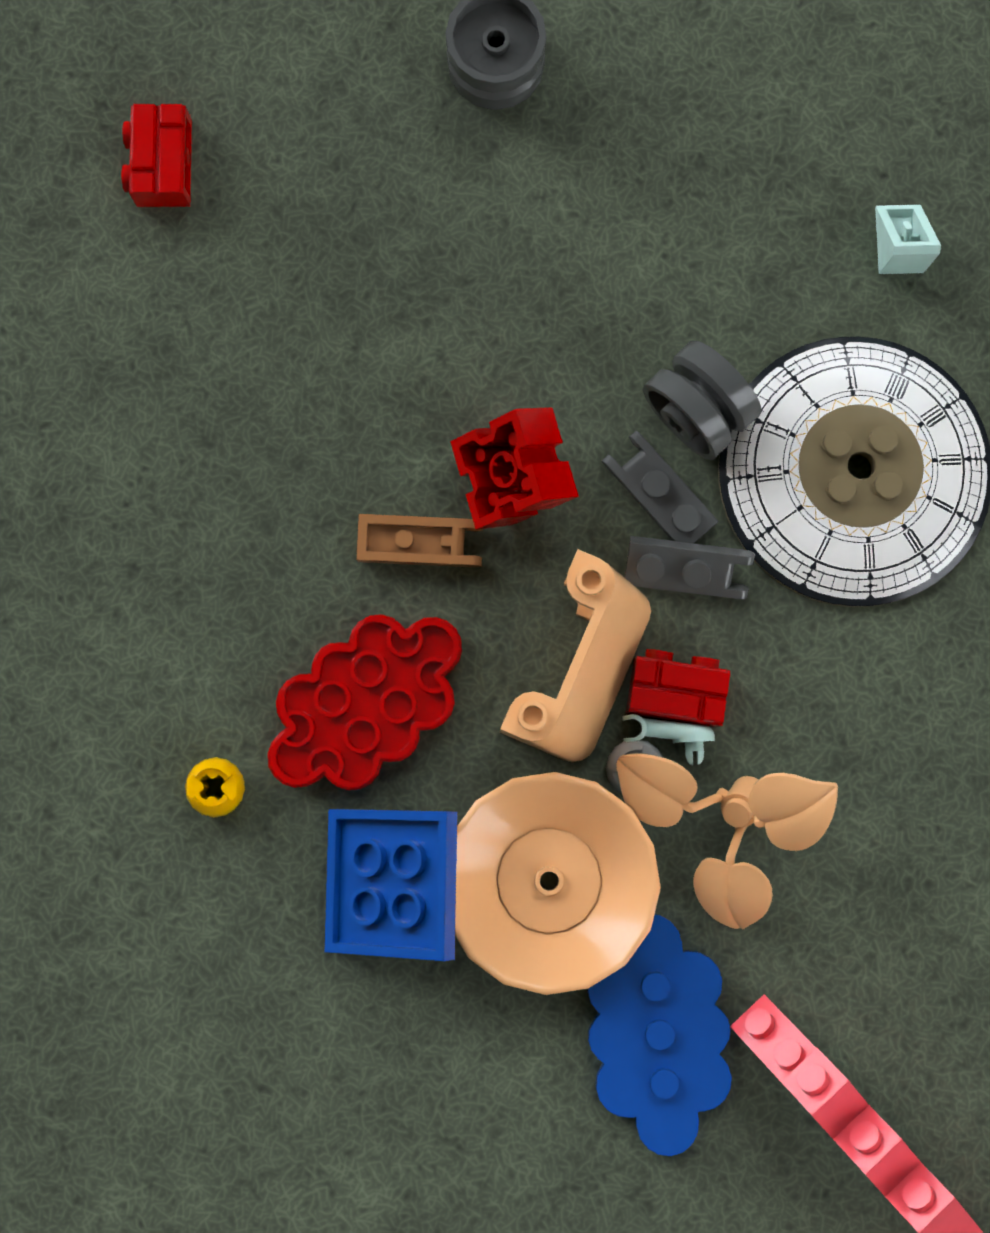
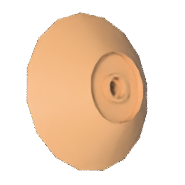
[455,772,661,995]

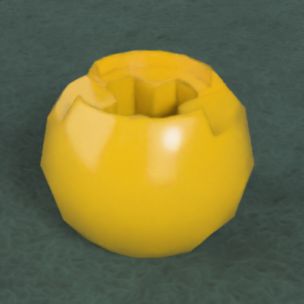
[185,757,245,818]

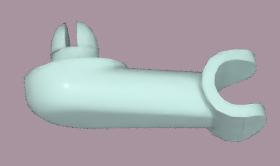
[622,714,715,765]

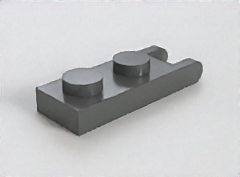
[602,431,719,543]
[624,536,755,599]

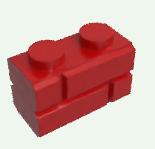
[121,104,192,207]
[626,649,730,727]

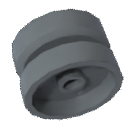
[445,0,547,110]
[643,340,762,460]

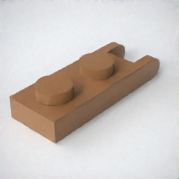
[356,514,483,567]

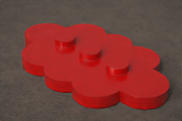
[267,614,463,790]

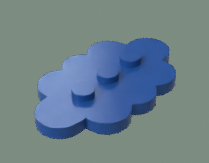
[587,914,732,1156]

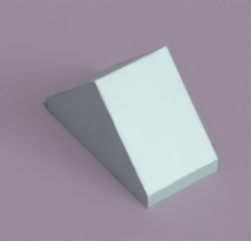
[875,205,941,274]

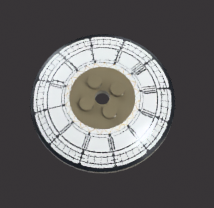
[718,336,990,607]

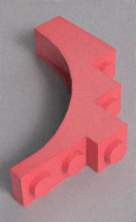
[730,994,983,1233]

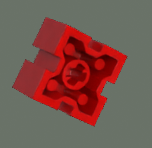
[450,407,579,530]

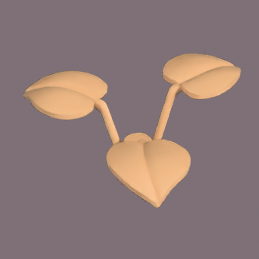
[616,753,838,929]

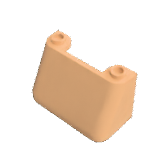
[500,549,651,762]

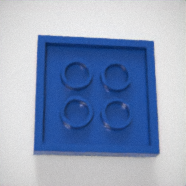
[325,809,457,961]

